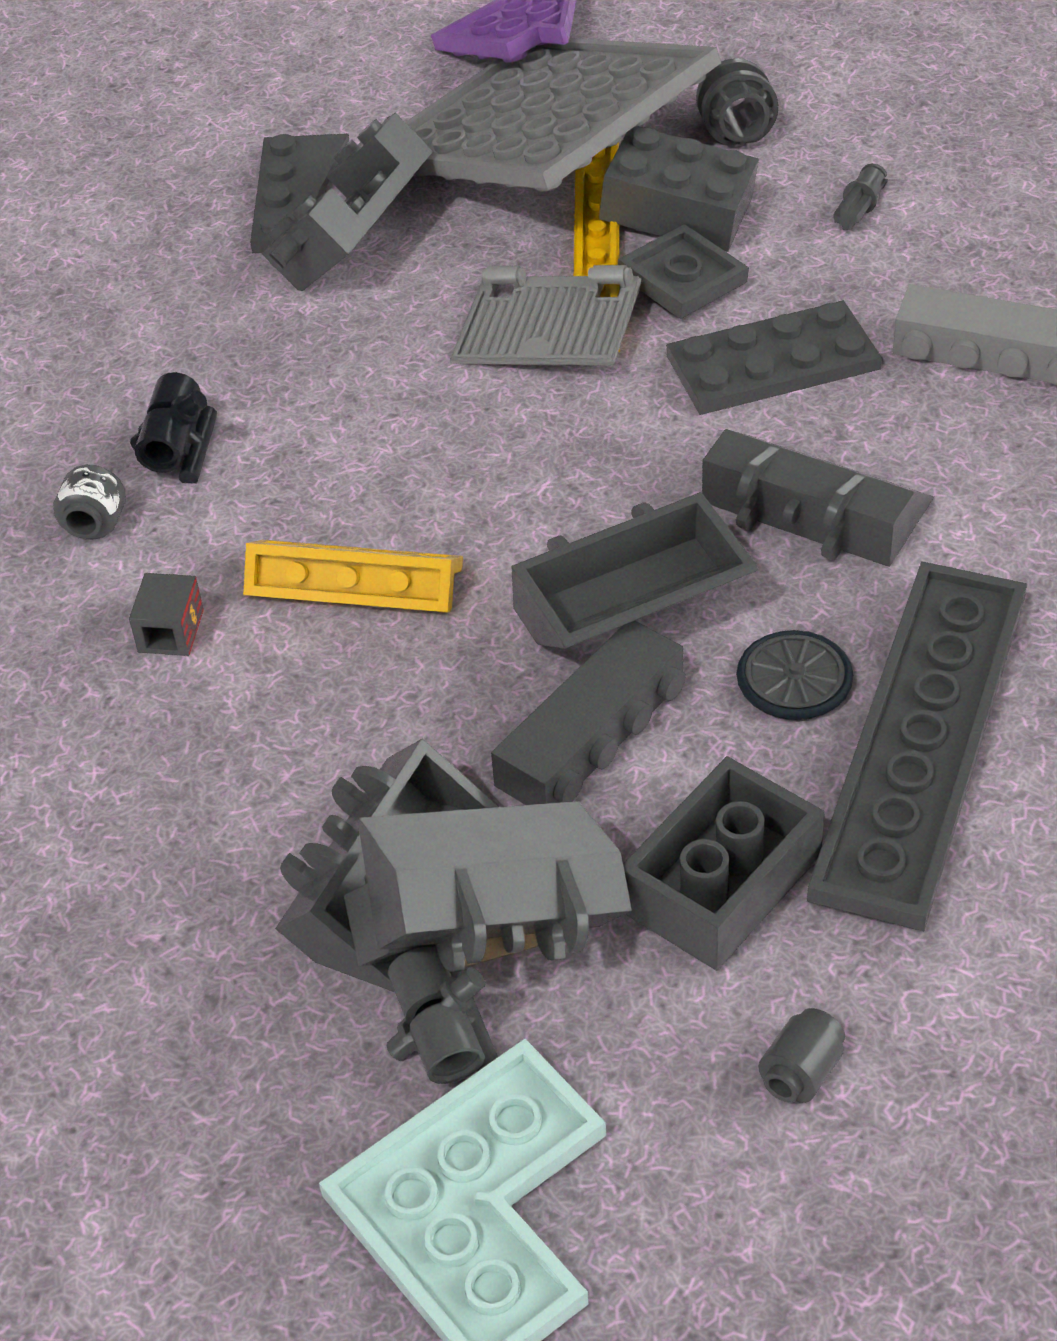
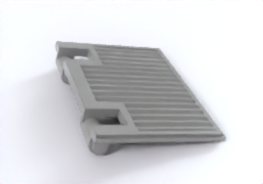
[450,265,642,366]

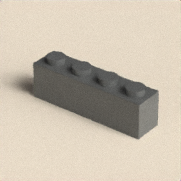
[491,620,686,805]

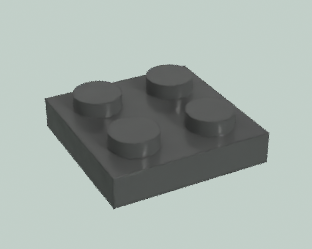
[618,224,749,319]

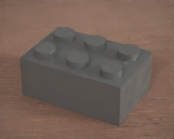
[599,126,759,252]
[623,756,824,971]

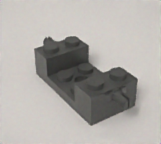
[262,112,433,291]

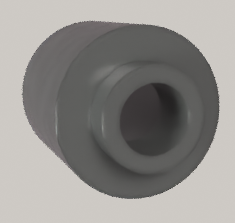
[758,1008,845,1103]

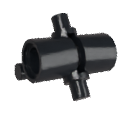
[130,372,217,484]

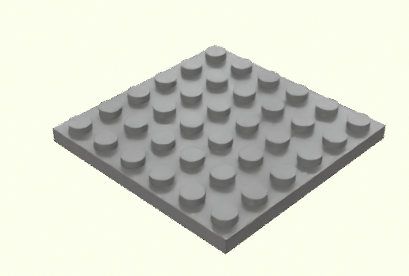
[405,38,721,192]

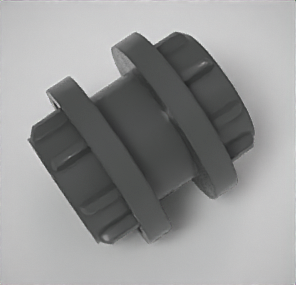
[696,58,778,145]

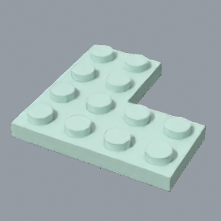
[319,1039,606,1341]

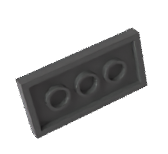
[666,300,882,415]

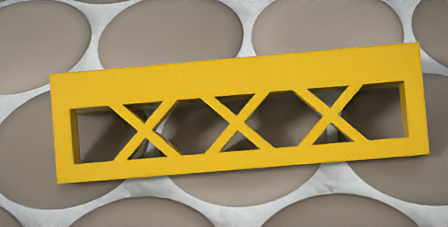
[243,540,463,612]

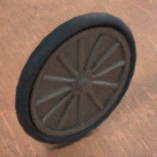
[736,630,854,720]

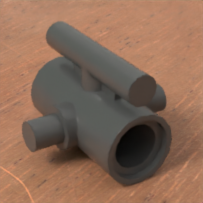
[386,946,498,1084]

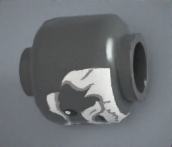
[53,464,126,540]

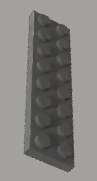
[807,561,1027,932]

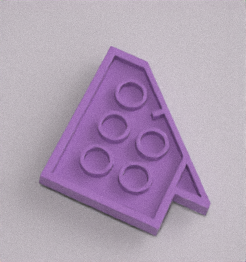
[431,0,577,63]

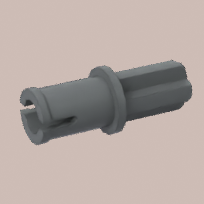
[833,163,888,230]

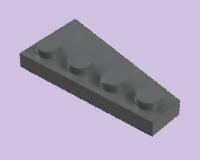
[250,133,350,254]

